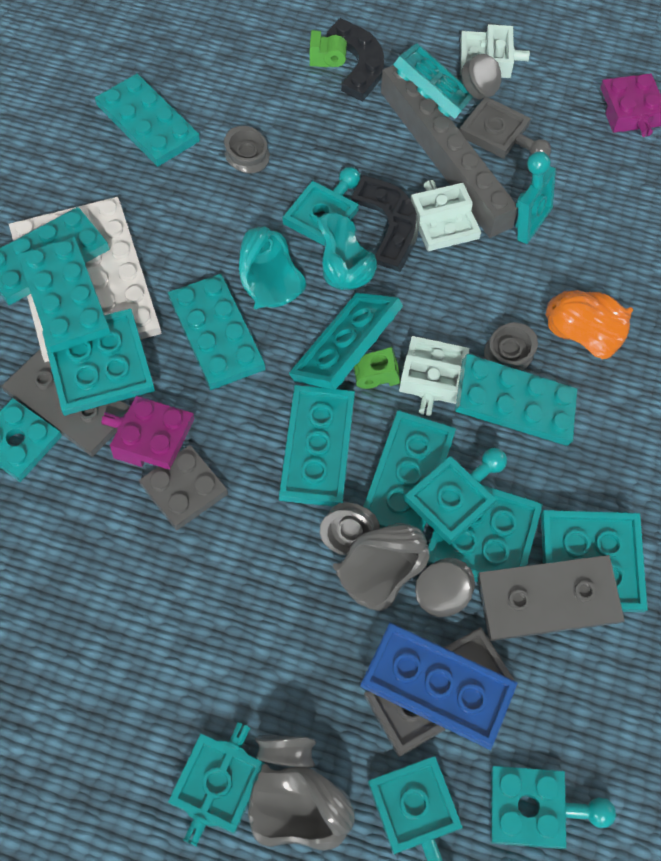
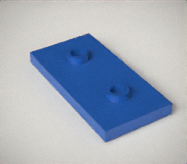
[360,622,518,750]

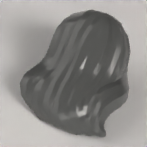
[333,523,430,611]
[248,764,355,850]

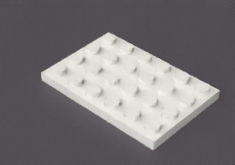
[9,197,162,362]

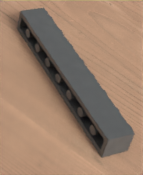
[381,65,518,238]

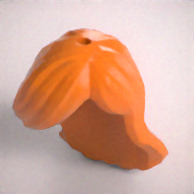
[545,290,633,359]

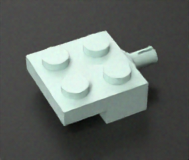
[460,24,530,78]
[411,180,481,251]
[399,336,470,416]

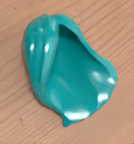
[317,212,377,290]
[239,226,307,310]

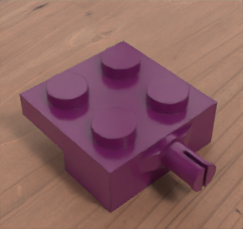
[600,73,661,137]
[101,396,194,470]

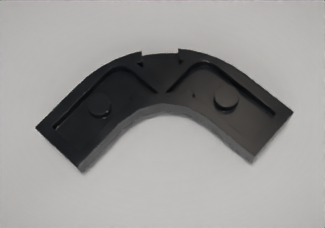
[327,18,384,102]
[351,175,419,272]

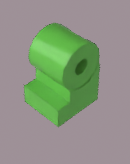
[310,30,347,67]
[354,347,401,389]

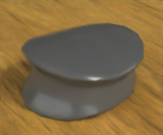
[462,54,501,99]
[224,126,270,174]
[484,322,538,371]
[320,502,380,555]
[415,558,475,617]
[255,735,316,768]

